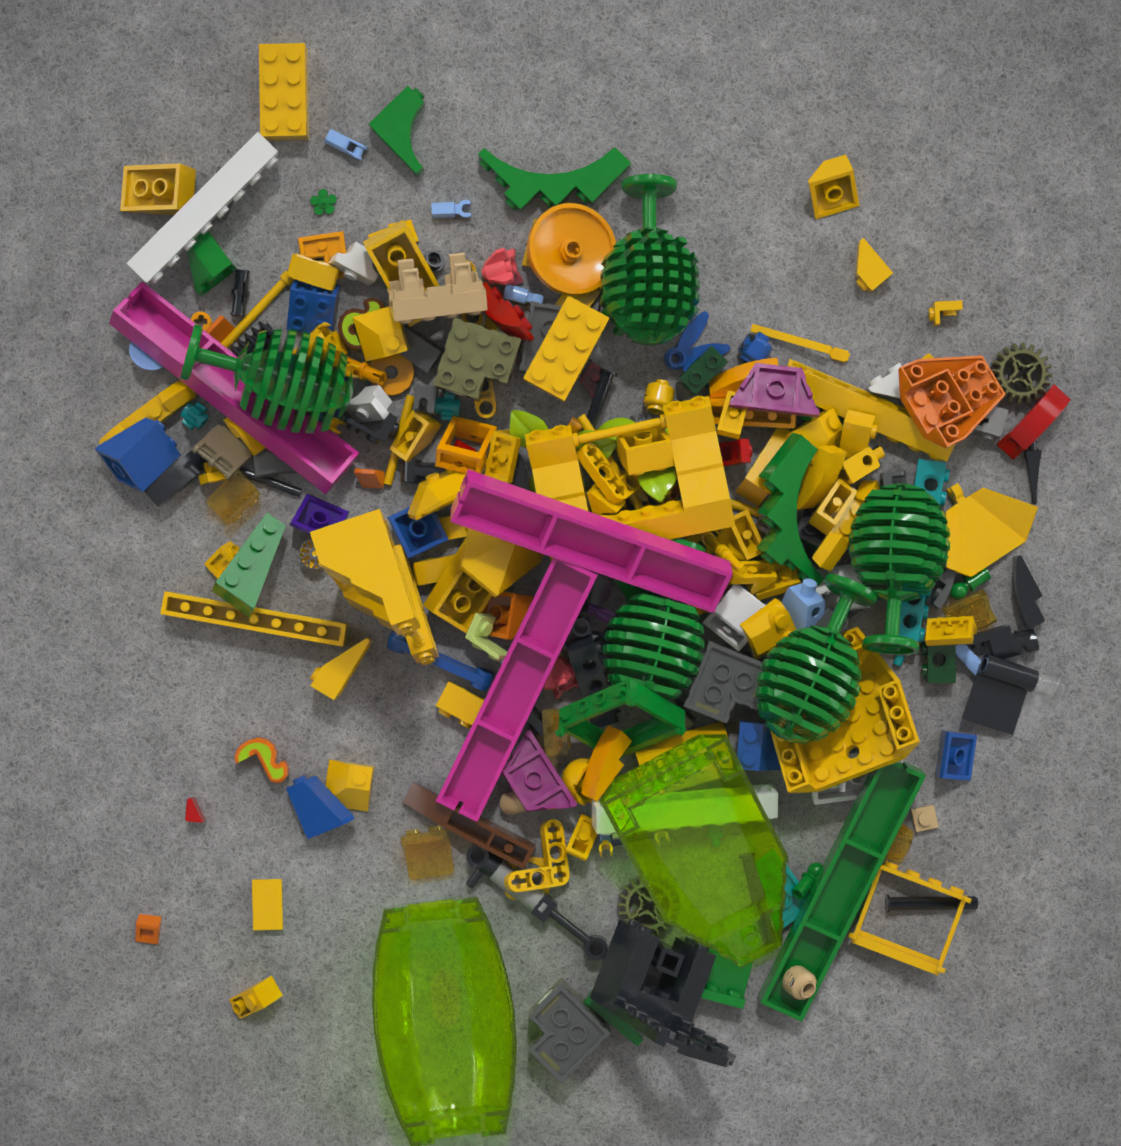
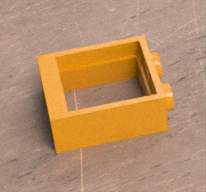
[435,416,497,474]

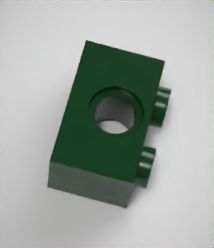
[676,346,728,396]
[921,641,956,683]

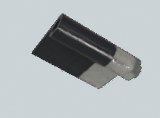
[962,654,1066,743]

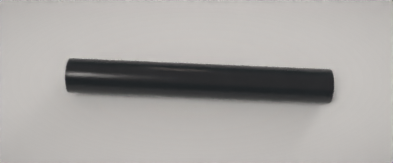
[235,467,302,497]

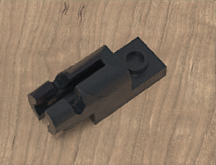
[965,625,1039,659]

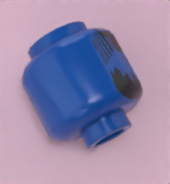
[738,332,772,363]

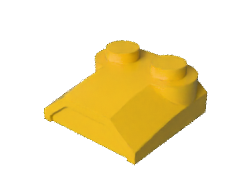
[740,598,796,659]

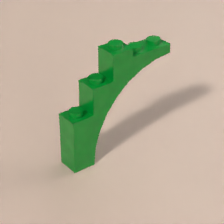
[478,147,631,212]
[757,432,825,586]

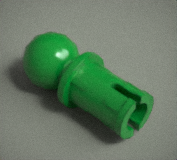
[950,568,991,600]
[791,862,823,900]

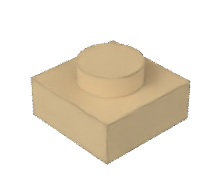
[910,804,939,832]

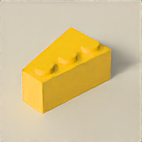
[735,428,791,507]

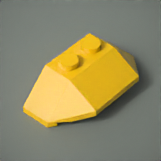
[407,469,484,520]

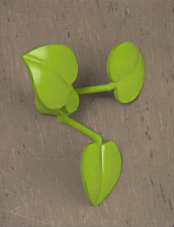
[510,410,616,493]
[597,418,677,502]

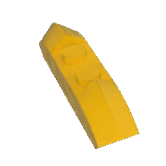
[99,380,196,445]
[812,480,880,571]

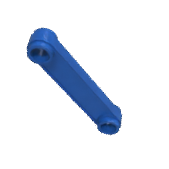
[386,631,494,691]

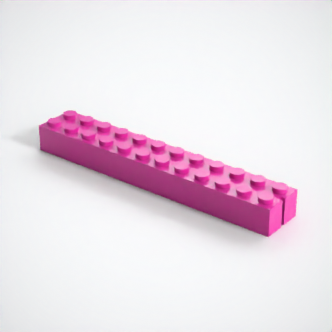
[109,282,359,495]
[450,469,733,613]
[436,558,599,822]

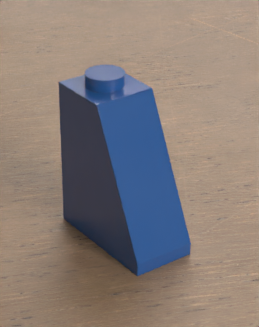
[286,775,355,839]

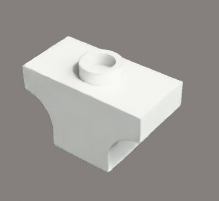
[329,242,378,286]
[346,385,392,423]

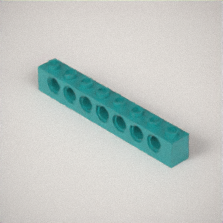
[899,459,950,644]

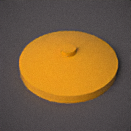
[527,203,616,296]

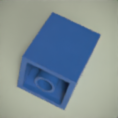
[95,417,181,492]
[736,720,781,771]

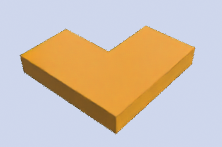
[298,231,347,279]

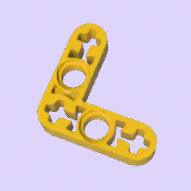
[577,443,641,504]
[504,819,570,892]

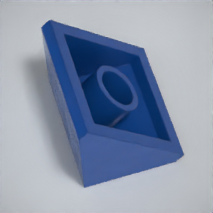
[387,507,449,559]
[935,730,977,781]

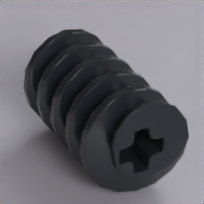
[229,321,282,357]

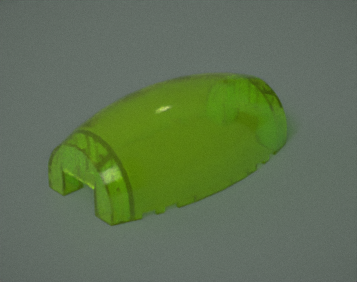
[371,896,517,1146]

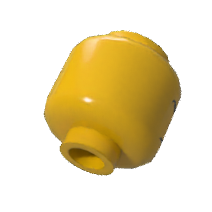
[643,379,675,415]

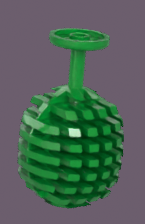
[600,174,700,346]
[180,324,353,433]
[849,483,950,655]
[603,538,706,700]
[756,574,879,744]

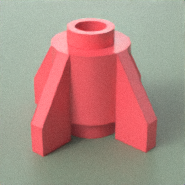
[482,248,523,285]
[543,656,579,699]

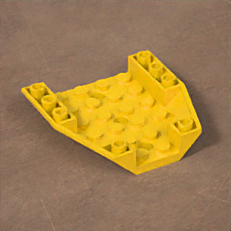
[770,627,920,793]

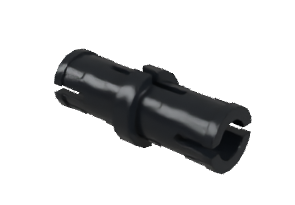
[231,269,250,317]

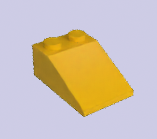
[120,163,196,216]
[310,637,374,700]

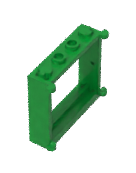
[555,678,686,758]

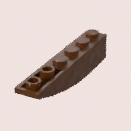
[403,782,536,869]

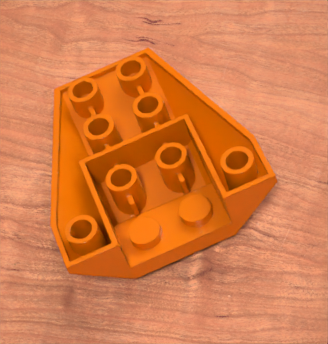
[898,355,1006,448]

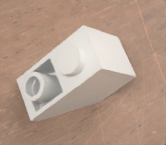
[866,363,908,400]

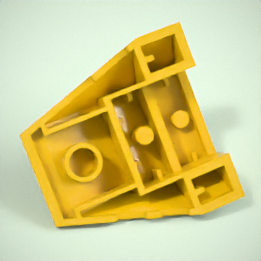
[460,527,545,597]

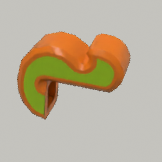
[234,737,290,783]

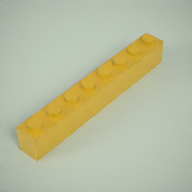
[786,359,955,462]
[160,591,349,647]

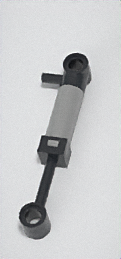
[466,844,608,960]

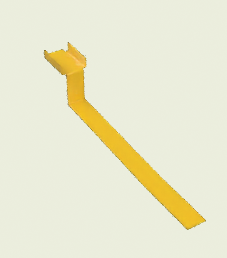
[750,324,850,363]

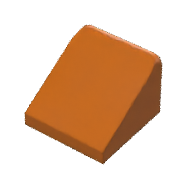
[206,315,235,343]
[354,468,385,489]
[135,914,162,945]

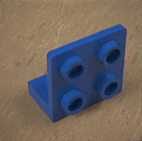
[286,279,340,333]

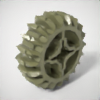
[991,342,1053,405]
[617,873,679,935]

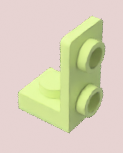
[465,613,507,661]

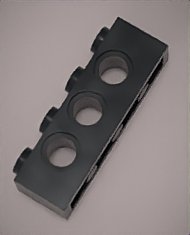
[565,634,621,728]

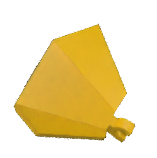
[945,483,1038,577]

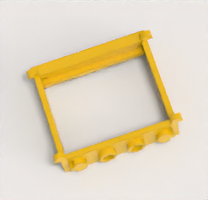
[848,861,972,976]

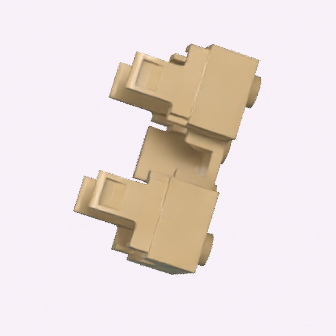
[387,252,488,324]

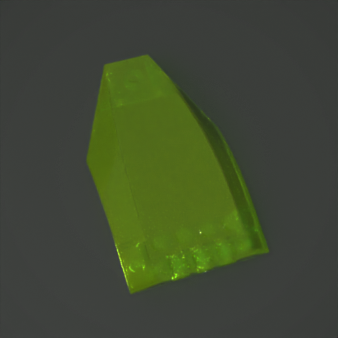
[600,734,789,967]

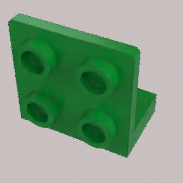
[701,949,753,1009]

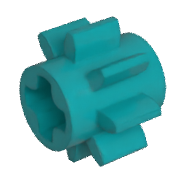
[436,392,461,421]
[180,402,209,430]

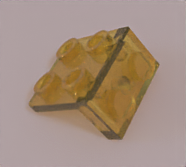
[401,825,454,880]

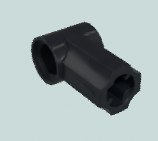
[400,459,446,483]

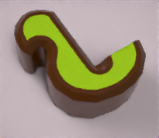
[338,298,385,352]

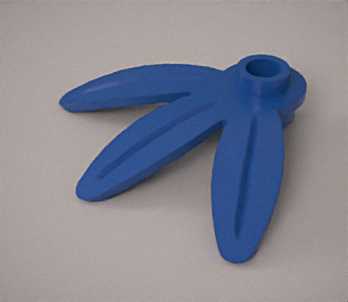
[664,311,730,389]

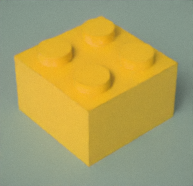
[615,426,674,476]

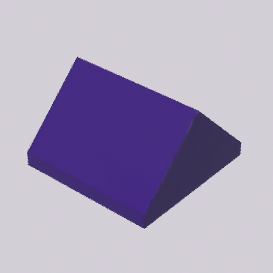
[290,494,349,534]

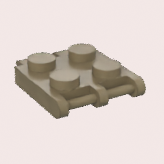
[192,424,253,480]

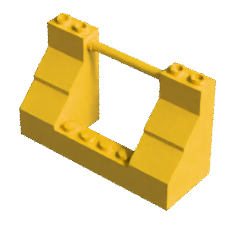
[525,396,735,561]
[310,509,439,665]

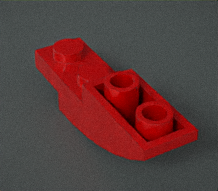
[483,282,535,341]

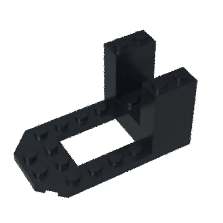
[590,918,736,1067]

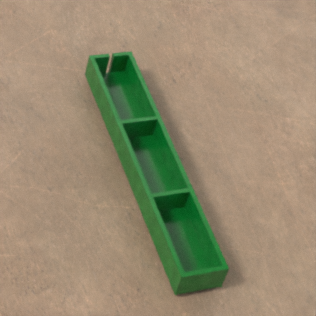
[758,761,926,1022]

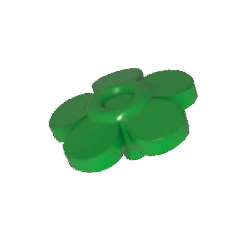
[310,189,337,215]

